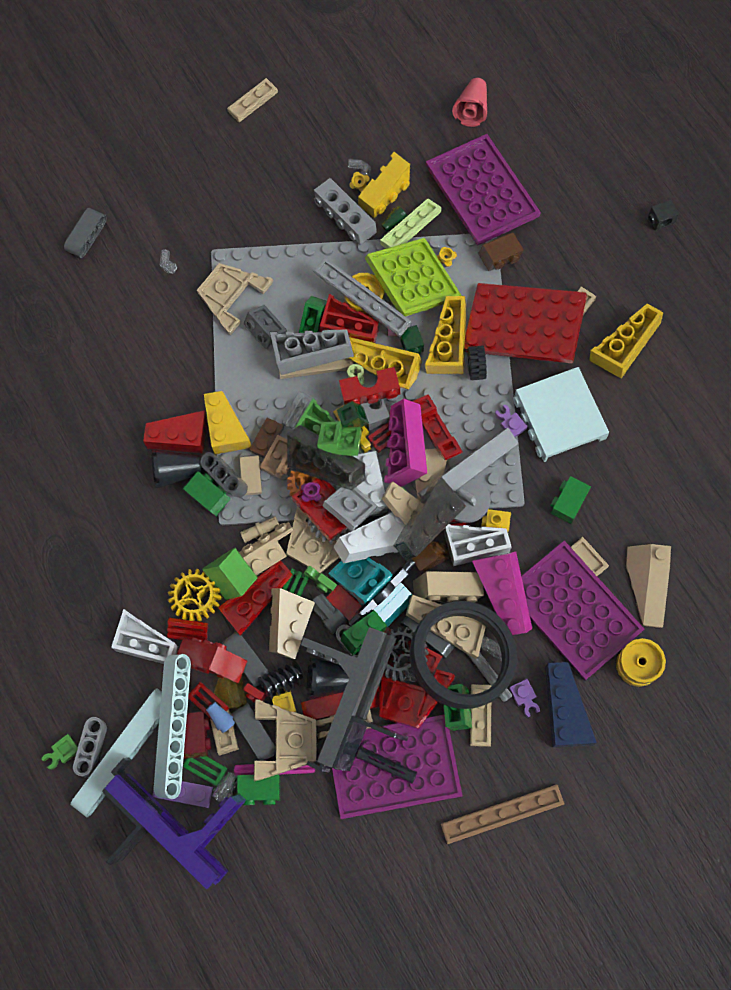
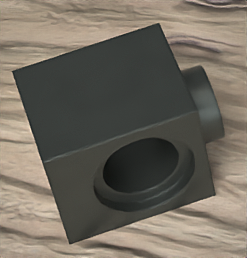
[648,200,679,231]

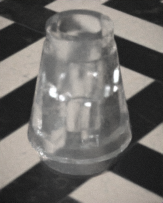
[212,772,238,803]

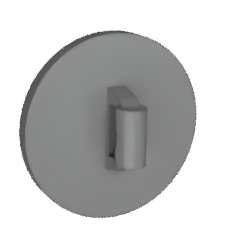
[442,478,491,523]

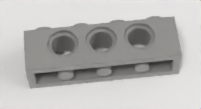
[314,178,377,245]

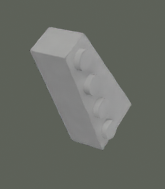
[270,329,354,375]

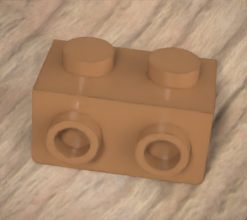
[260,435,299,479]

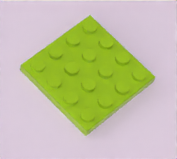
[365,238,461,317]

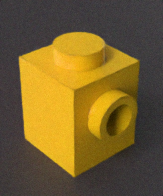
[481,509,511,533]

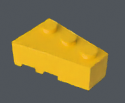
[358,152,410,218]
[204,391,251,454]

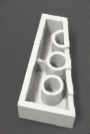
[334,512,419,563]

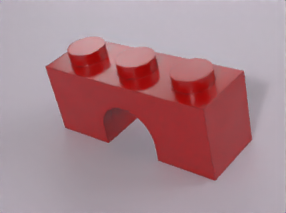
[339,367,401,405]

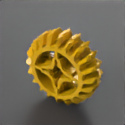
[168,569,222,622]

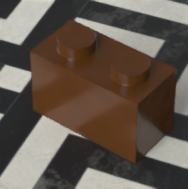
[478,233,524,271]

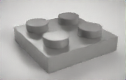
[322,481,378,531]

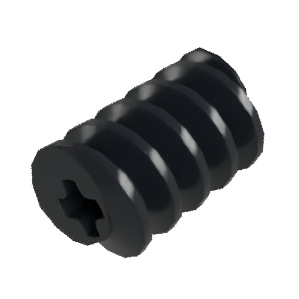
[258,661,303,699]

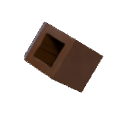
[410,541,451,571]

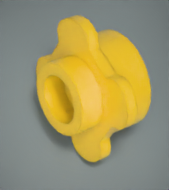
[350,172,370,192]
[437,247,457,267]

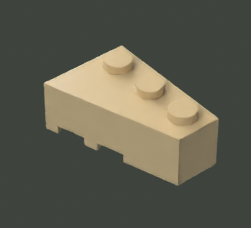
[413,572,484,603]
[269,588,315,659]

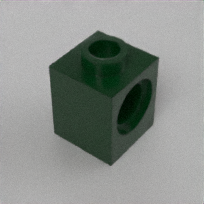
[399,325,424,355]
[337,401,369,427]

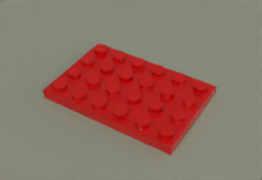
[465,283,587,363]

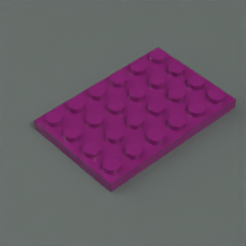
[426,134,541,246]
[521,540,645,681]
[332,715,463,819]

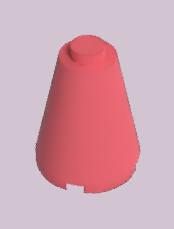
[452,78,487,127]

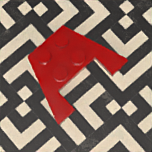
[379,657,455,729]

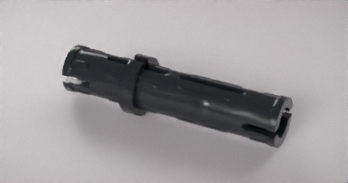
[356,746,418,784]

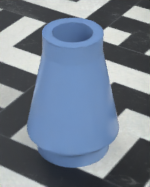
[206,702,235,733]

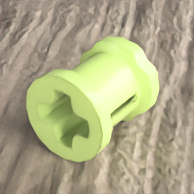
[347,364,364,385]

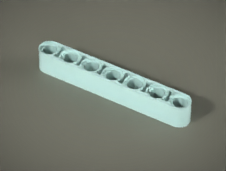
[154,654,191,799]
[70,688,162,817]

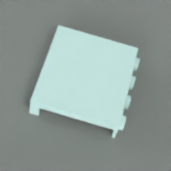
[513,367,609,462]

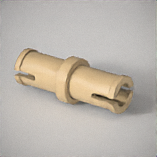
[240,516,279,543]

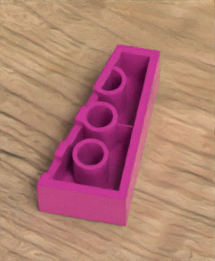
[384,399,427,487]
[472,552,532,635]

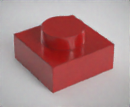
[243,683,266,703]

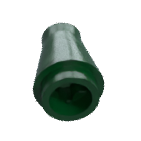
[381,206,407,233]

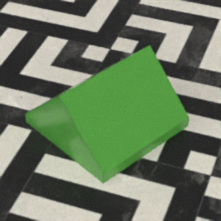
[202,547,257,599]

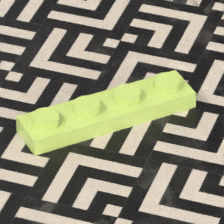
[380,199,441,249]

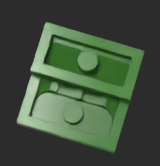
[317,421,362,456]

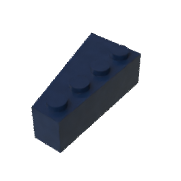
[545,662,597,748]

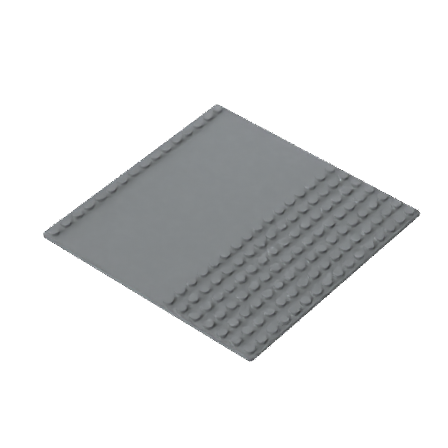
[211,234,524,525]

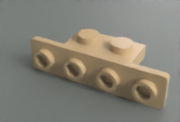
[239,522,293,575]

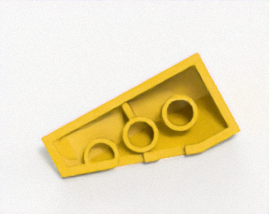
[349,337,422,390]

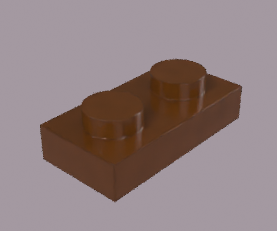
[249,417,284,458]

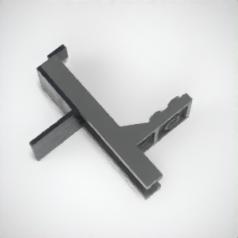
[301,627,409,773]

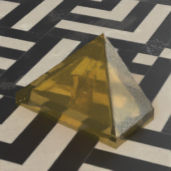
[214,676,247,708]

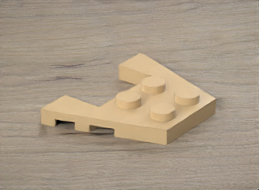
[197,263,273,335]
[286,506,340,574]
[254,700,316,781]

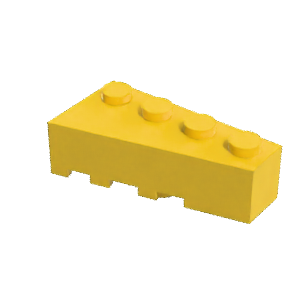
[425,296,466,374]
[589,304,663,378]

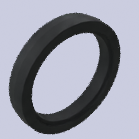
[410,601,517,709]

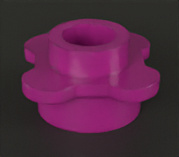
[301,482,321,502]

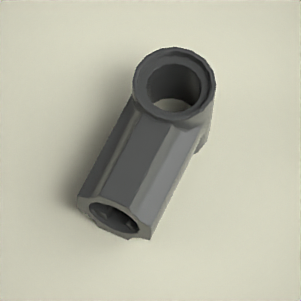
[312,594,348,635]

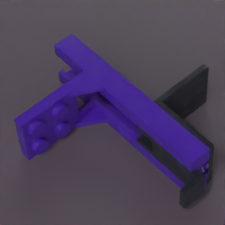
[102,757,246,890]

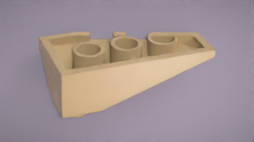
[626,544,671,628]

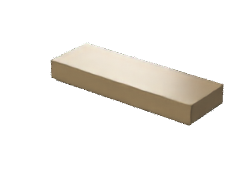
[227,78,278,122]
[470,684,491,747]

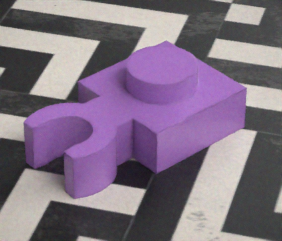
[495,405,528,437]
[509,679,540,718]

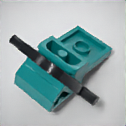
[328,557,416,627]

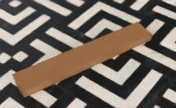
[441,785,564,844]

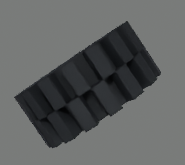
[468,346,487,380]

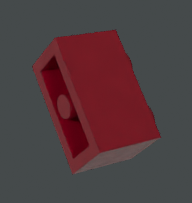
[183,712,211,759]

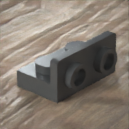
[244,304,287,349]

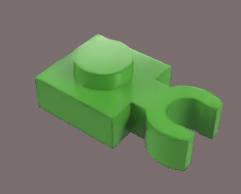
[303,566,337,594]
[42,734,78,770]

